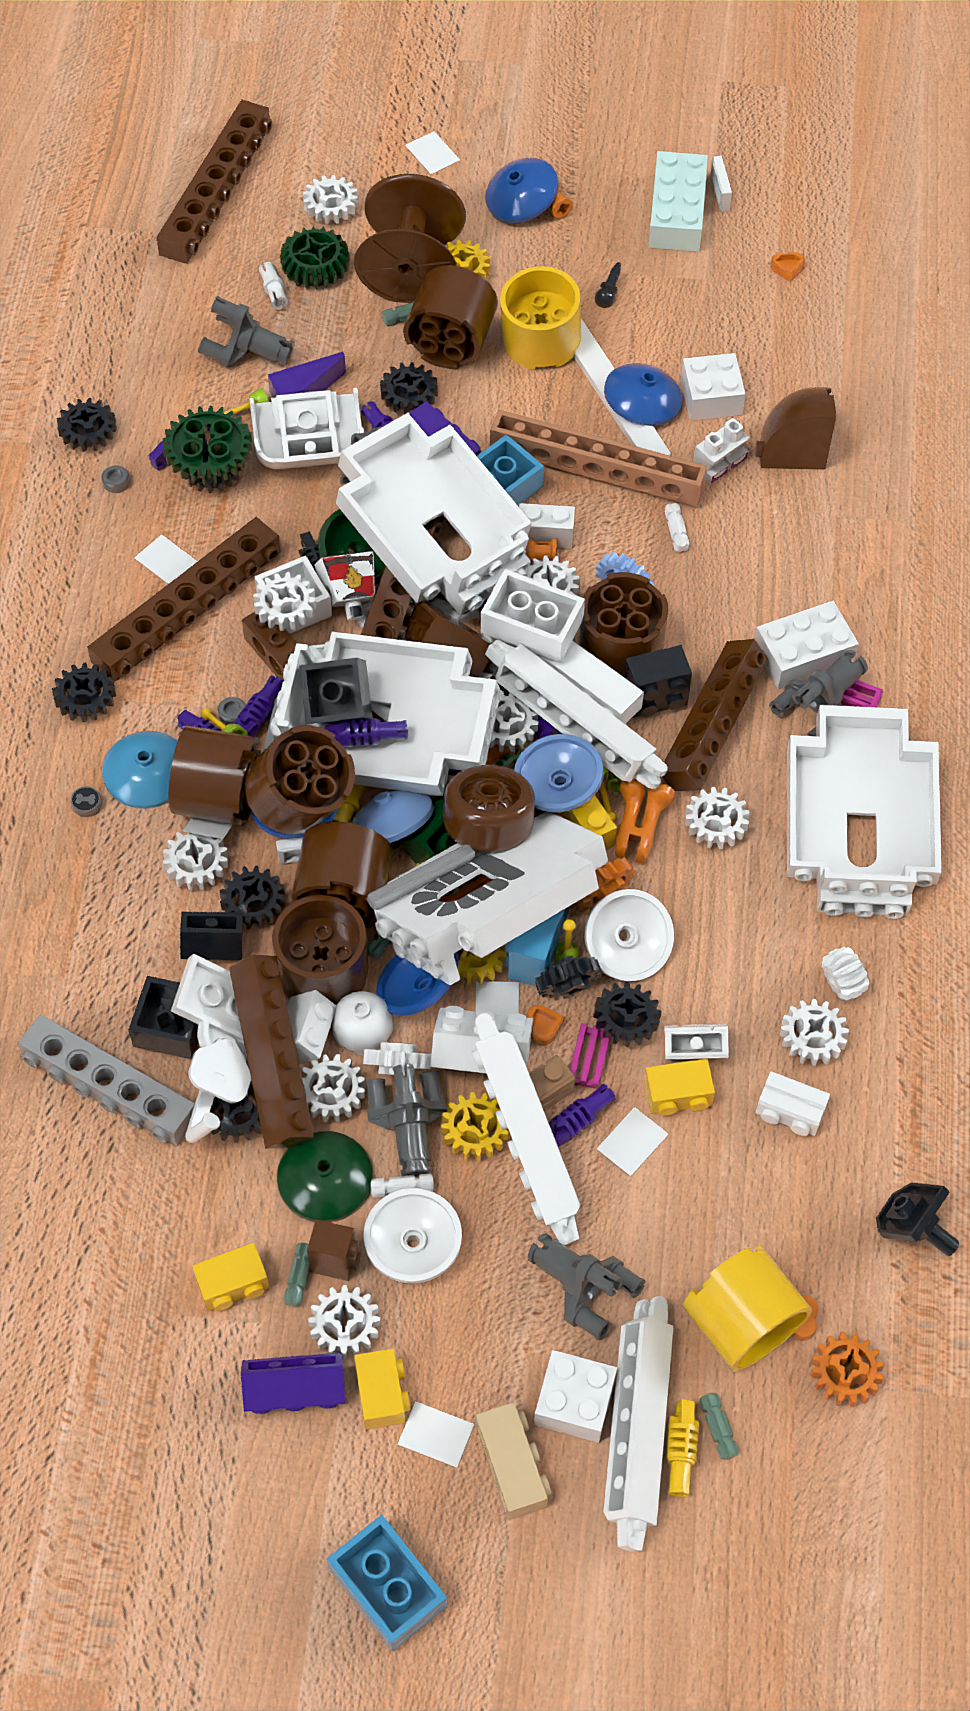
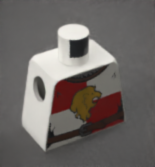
[315,551,375,621]

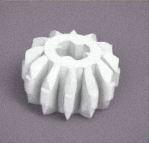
[821,947,869,1001]

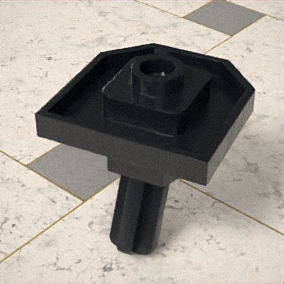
[876,1182,959,1256]

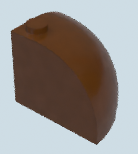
[755,387,836,470]
[405,600,492,678]

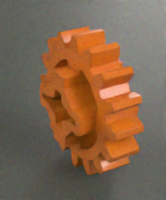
[577,857,636,911]
[810,1332,884,1407]

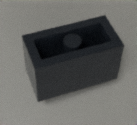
[180,911,243,960]

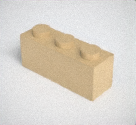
[475,1402,551,1520]

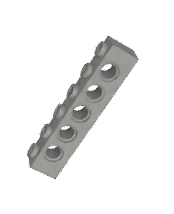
[18,1014,195,1146]

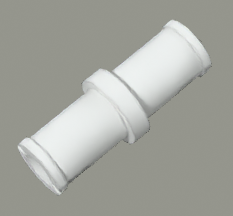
[259,262,288,310]

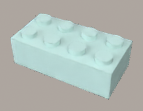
[648,151,708,252]

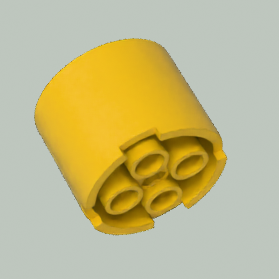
[500,266,581,370]
[683,1245,812,1372]

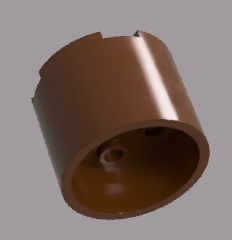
[403,265,498,369]
[579,572,668,677]
[245,725,355,834]
[168,726,261,826]
[291,822,393,928]
[272,895,368,1005]

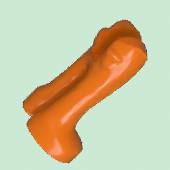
[615,779,675,863]

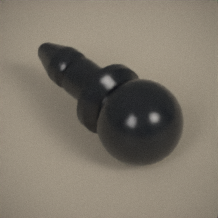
[595,262,621,308]

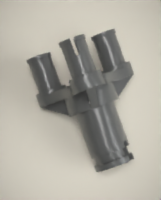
[198,296,295,368]
[769,650,868,736]
[365,1064,447,1176]
[528,1233,646,1340]

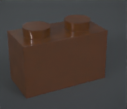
[307,1219,361,1281]

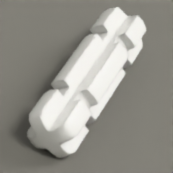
[665,503,690,552]
[371,1173,434,1198]

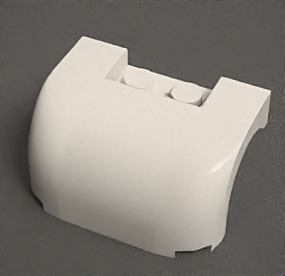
[249,388,364,469]

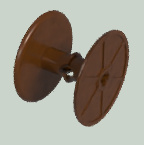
[354,174,466,303]

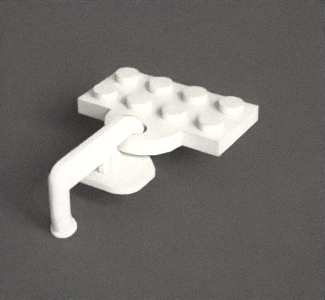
[171,954,289,1143]

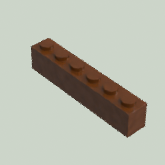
[229,955,314,1149]

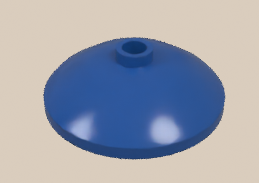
[485,158,559,223]
[604,363,683,426]
[376,952,459,1016]

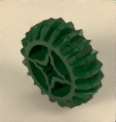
[280,225,350,290]

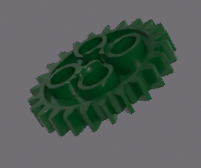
[162,406,253,484]

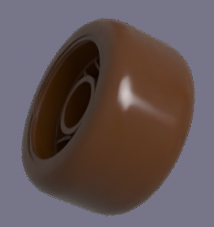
[443,765,535,853]

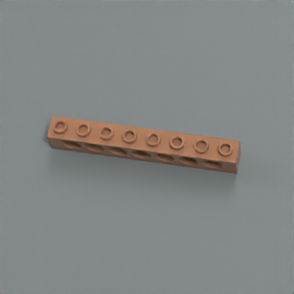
[490,410,707,507]

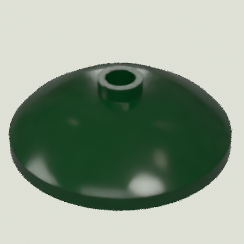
[318,509,385,585]
[277,1131,373,1223]

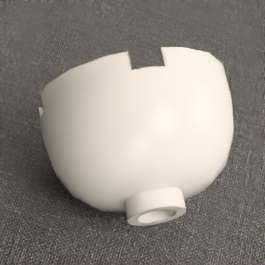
[331,991,393,1055]

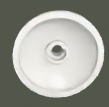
[585,889,674,981]
[364,1188,462,1283]

